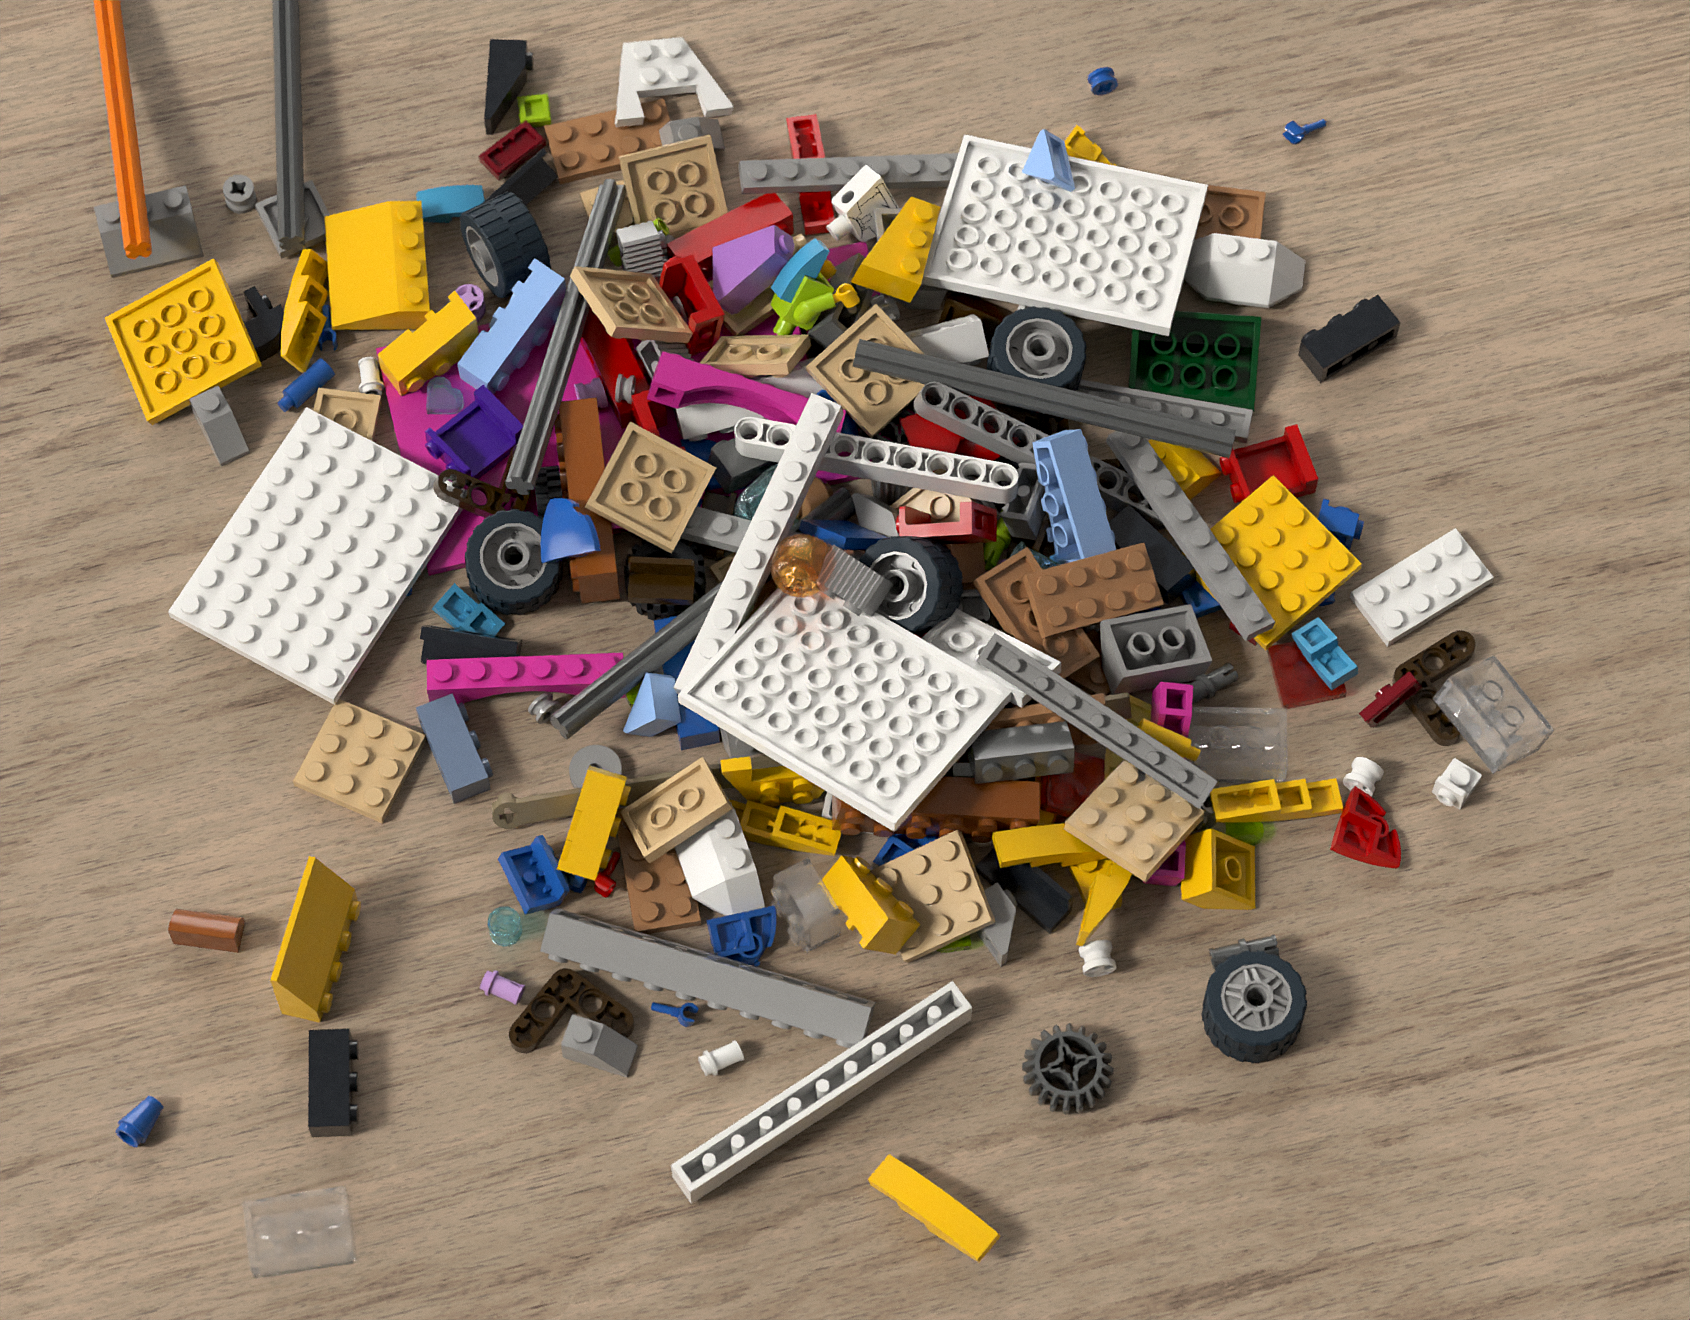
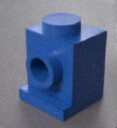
[1318,499,1364,550]

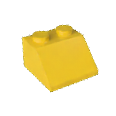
[1148,439,1221,500]
[1181,828,1255,910]

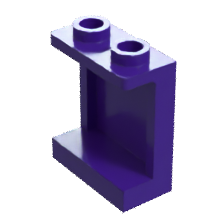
[425,384,523,479]

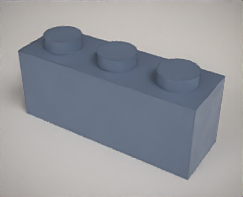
[416,694,493,804]

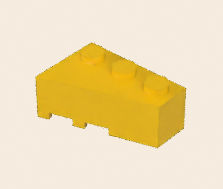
[378,291,479,396]

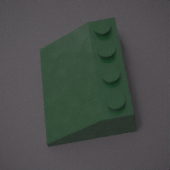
[1128,311,1262,412]

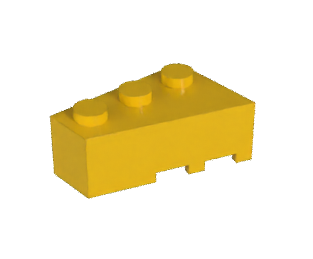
[851,196,940,303]
[557,765,631,881]
[817,855,920,955]

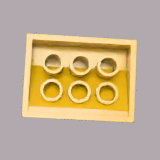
[324,201,430,330]
[270,856,361,1023]

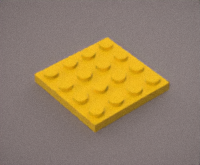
[105,258,262,425]
[1182,475,1362,651]

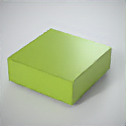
[517,93,552,127]

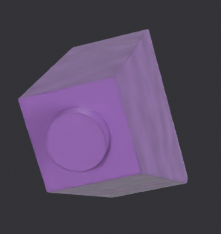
[712,225,794,315]

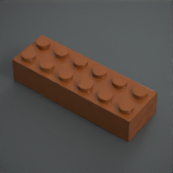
[554,397,620,603]
[832,776,1040,843]

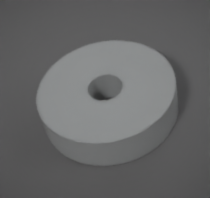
[569,745,622,788]

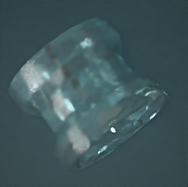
[488,906,522,947]

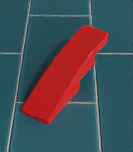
[786,114,835,235]

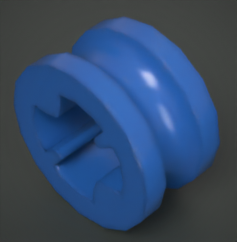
[1087,67,1118,95]

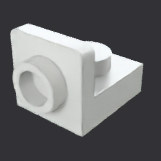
[1432,758,1482,810]

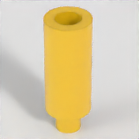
[1137,718,1200,762]

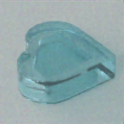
[426,376,464,414]

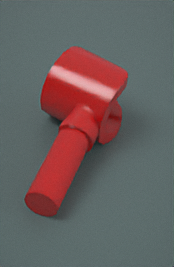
[594,852,621,898]

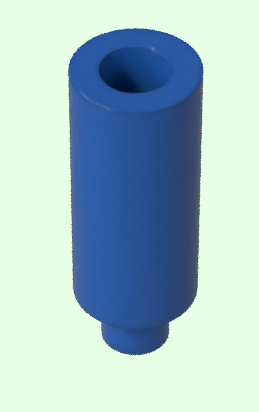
[277,358,335,412]

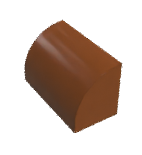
[168,909,245,953]

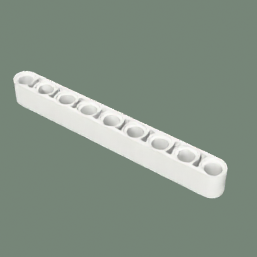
[734,417,1018,504]

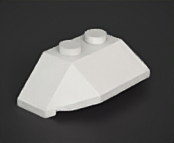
[1184,233,1305,308]
[675,792,765,916]

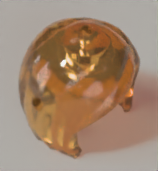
[771,534,831,598]

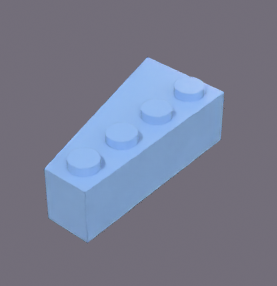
[457,259,566,394]
[1032,429,1116,567]

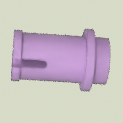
[480,970,525,1006]

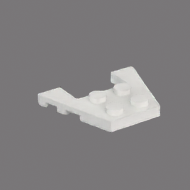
[615,37,733,127]

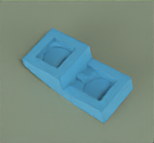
[416,185,484,223]
[771,238,830,303]
[432,583,505,636]
[1292,617,1358,690]

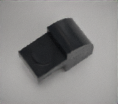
[243,286,284,362]

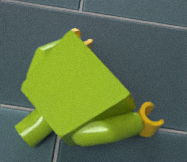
[771,259,860,335]

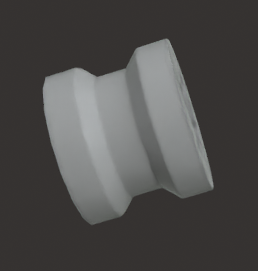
[223,175,257,214]

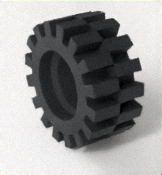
[535,465,563,518]

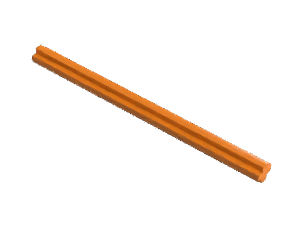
[93,0,152,260]

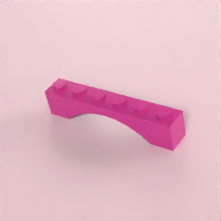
[647,351,846,433]
[427,653,626,704]
[1143,682,1193,887]

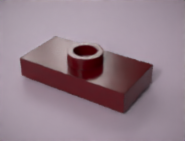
[478,120,546,181]
[1359,672,1422,728]

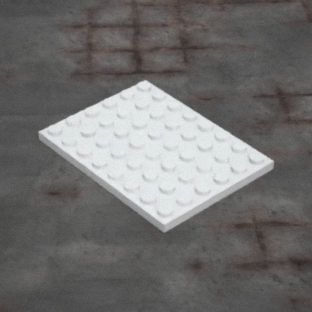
[921,135,1208,336]
[168,407,465,705]
[678,567,1012,832]

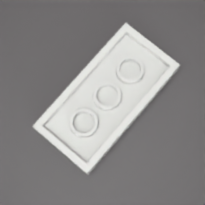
[1350,528,1494,647]
[921,609,1061,708]

